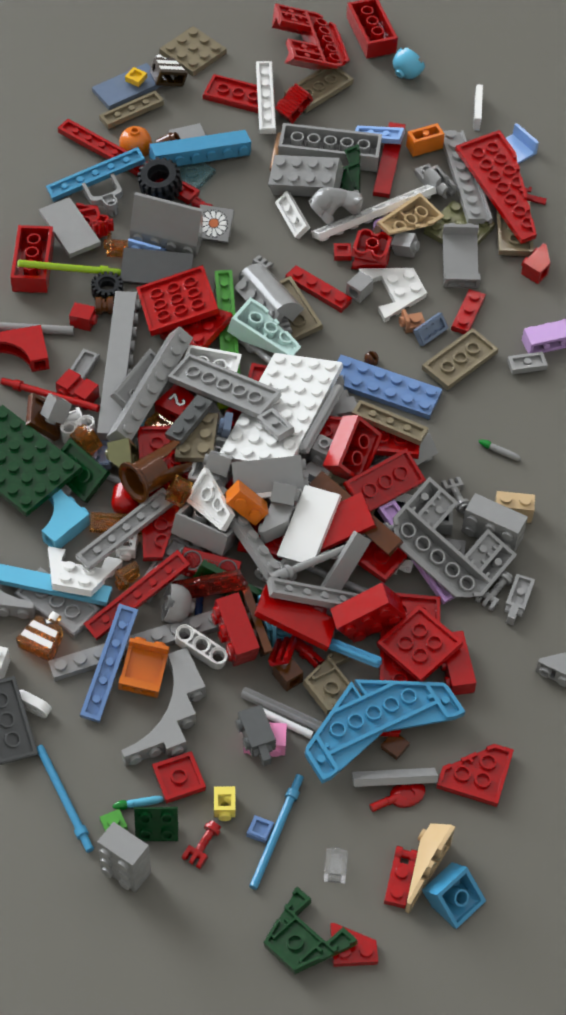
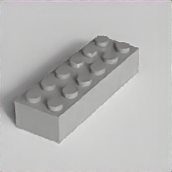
[278,123,382,172]

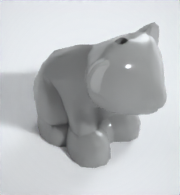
[308,187,363,226]

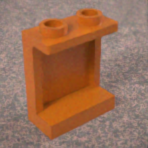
[118,637,170,698]

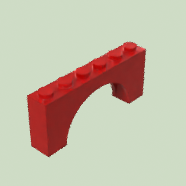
[0,325,50,372]

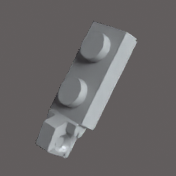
[504,574,535,625]

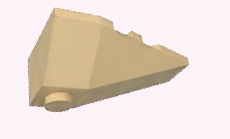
[405,823,455,913]

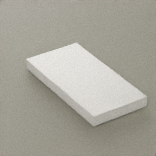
[277,485,342,568]

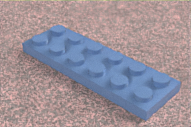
[337,355,442,420]

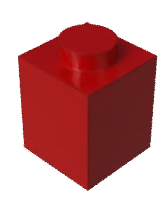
[69,302,98,332]

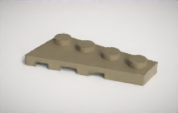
[280,276,323,341]

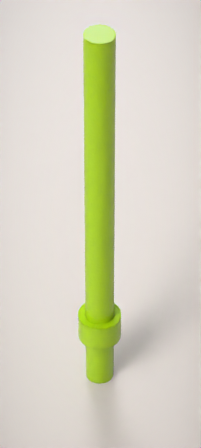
[17,260,121,276]

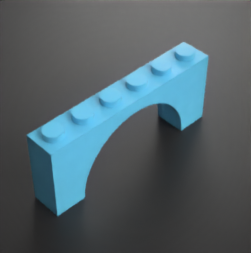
[41,489,90,548]

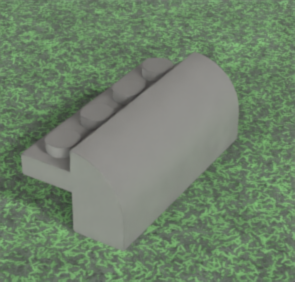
[234,264,304,322]

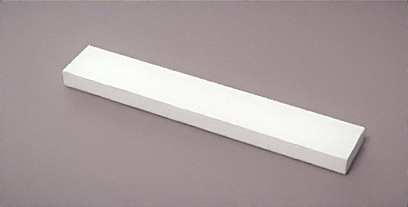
[256,61,276,134]

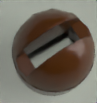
[364,351,379,366]

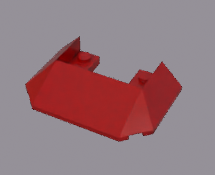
[272,3,350,70]

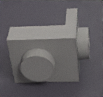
[310,434,333,465]

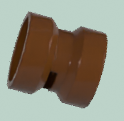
[95,296,114,315]

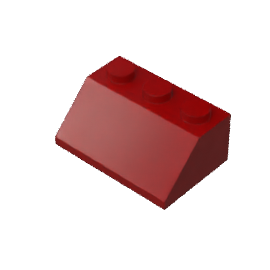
[322,415,383,480]

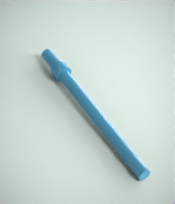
[36,745,94,853]
[249,774,304,890]

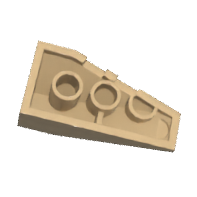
[376,193,444,235]

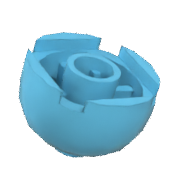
[392,47,425,79]

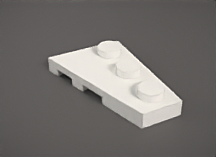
[185,467,235,532]

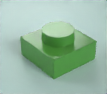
[100,809,128,831]

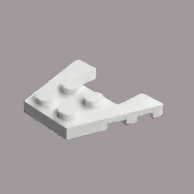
[359,268,427,322]
[48,546,123,597]

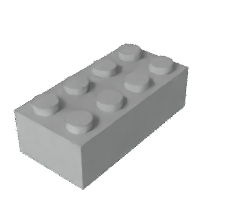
[268,155,344,197]

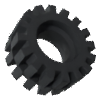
[91,271,124,299]

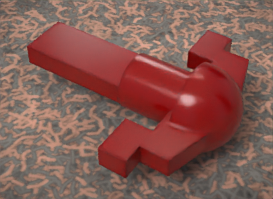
[525,186,547,205]

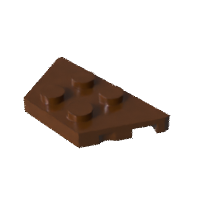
[242,586,273,657]

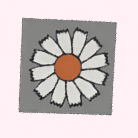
[200,204,234,244]

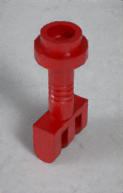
[181,821,221,869]

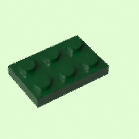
[61,438,110,503]

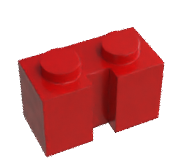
[56,369,99,410]

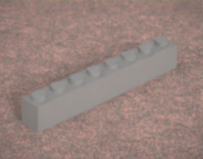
[106,326,193,442]

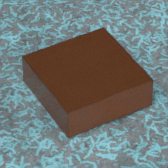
[380,735,410,760]

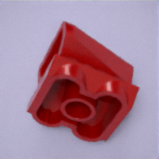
[351,229,393,270]

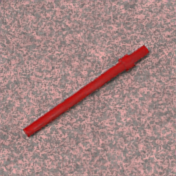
[0,377,100,412]

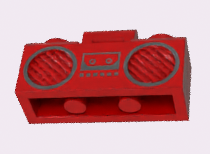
[182,547,243,578]

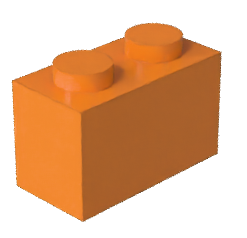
[406,123,445,157]
[225,480,269,526]

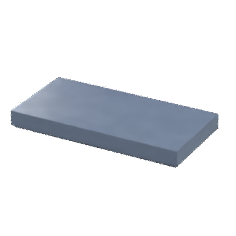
[92,63,162,110]

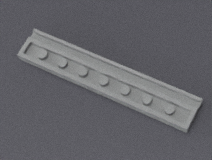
[443,130,493,224]

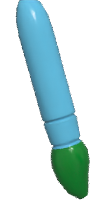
[112,796,164,810]

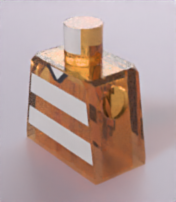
[16,612,63,661]

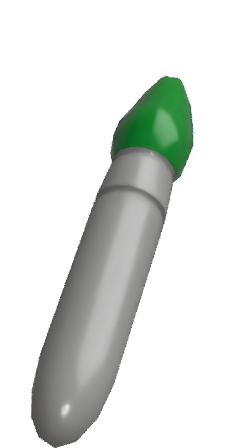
[478,439,521,461]

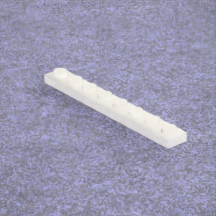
[311,185,437,241]

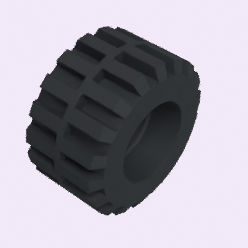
[137,157,182,201]

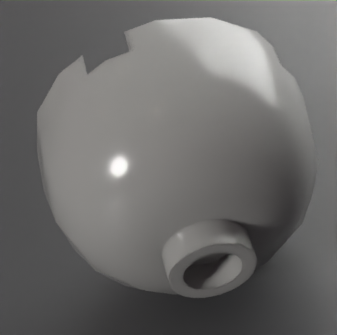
[161,583,195,623]

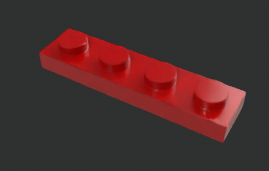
[285,265,352,313]

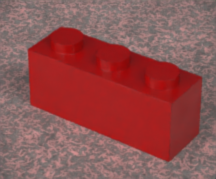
[440,631,477,695]

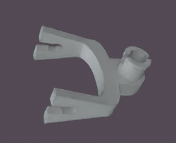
[82,173,123,217]

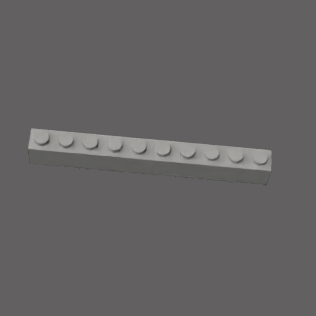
[97,291,140,440]

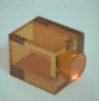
[70,423,103,455]
[165,474,193,508]

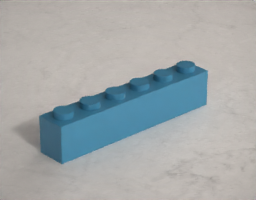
[149,130,251,166]

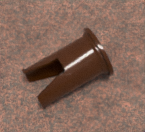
[119,440,193,503]

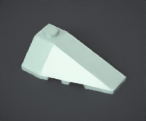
[227,297,301,356]

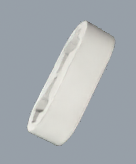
[19,690,52,718]

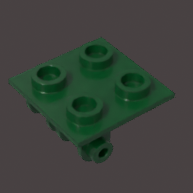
[134,807,178,842]

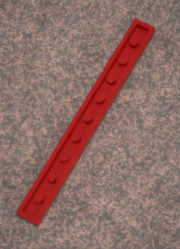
[57,119,200,205]

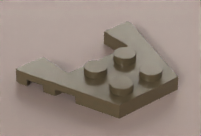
[303,651,362,715]

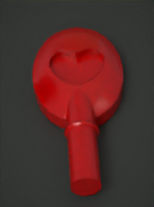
[369,784,425,812]

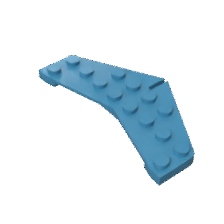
[305,679,466,784]

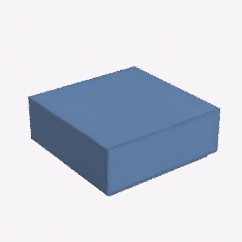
[246,815,274,844]

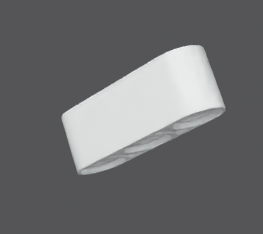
[175,624,228,670]

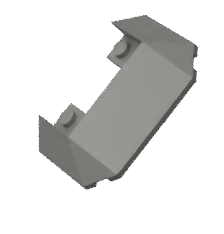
[393,476,517,598]

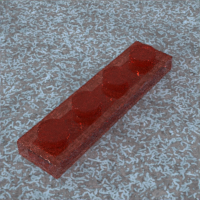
[172,570,248,598]

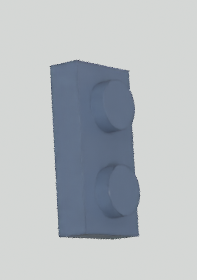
[217,412,233,439]

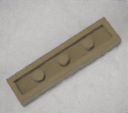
[99,91,164,129]
[352,400,429,446]

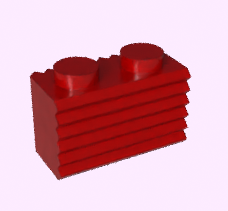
[275,84,314,124]

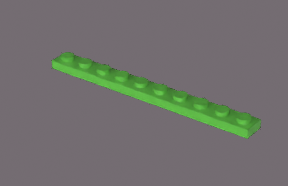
[215,270,240,412]

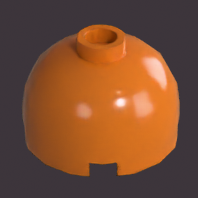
[119,126,152,157]

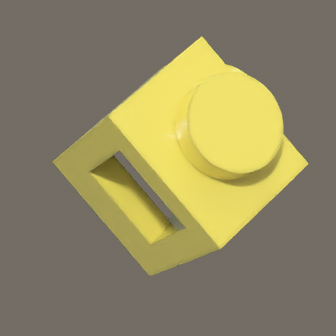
[214,786,236,821]

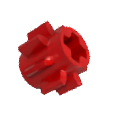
[93,214,114,236]

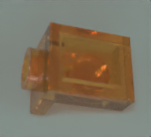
[103,233,128,257]
[114,561,140,592]

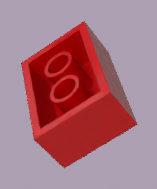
[330,582,406,643]
[211,592,260,667]

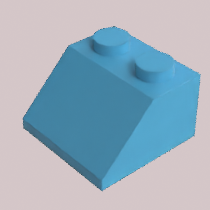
[422,862,486,929]

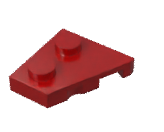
[330,923,378,967]

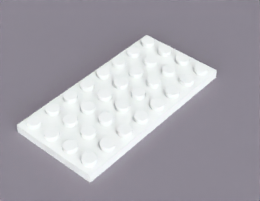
[220,353,343,462]

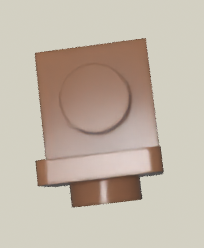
[399,309,425,334]

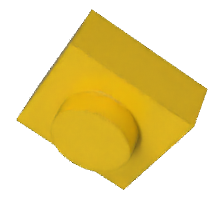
[125,67,147,87]

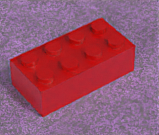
[346,0,398,59]
[10,225,55,293]

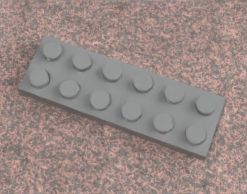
[168,353,282,418]

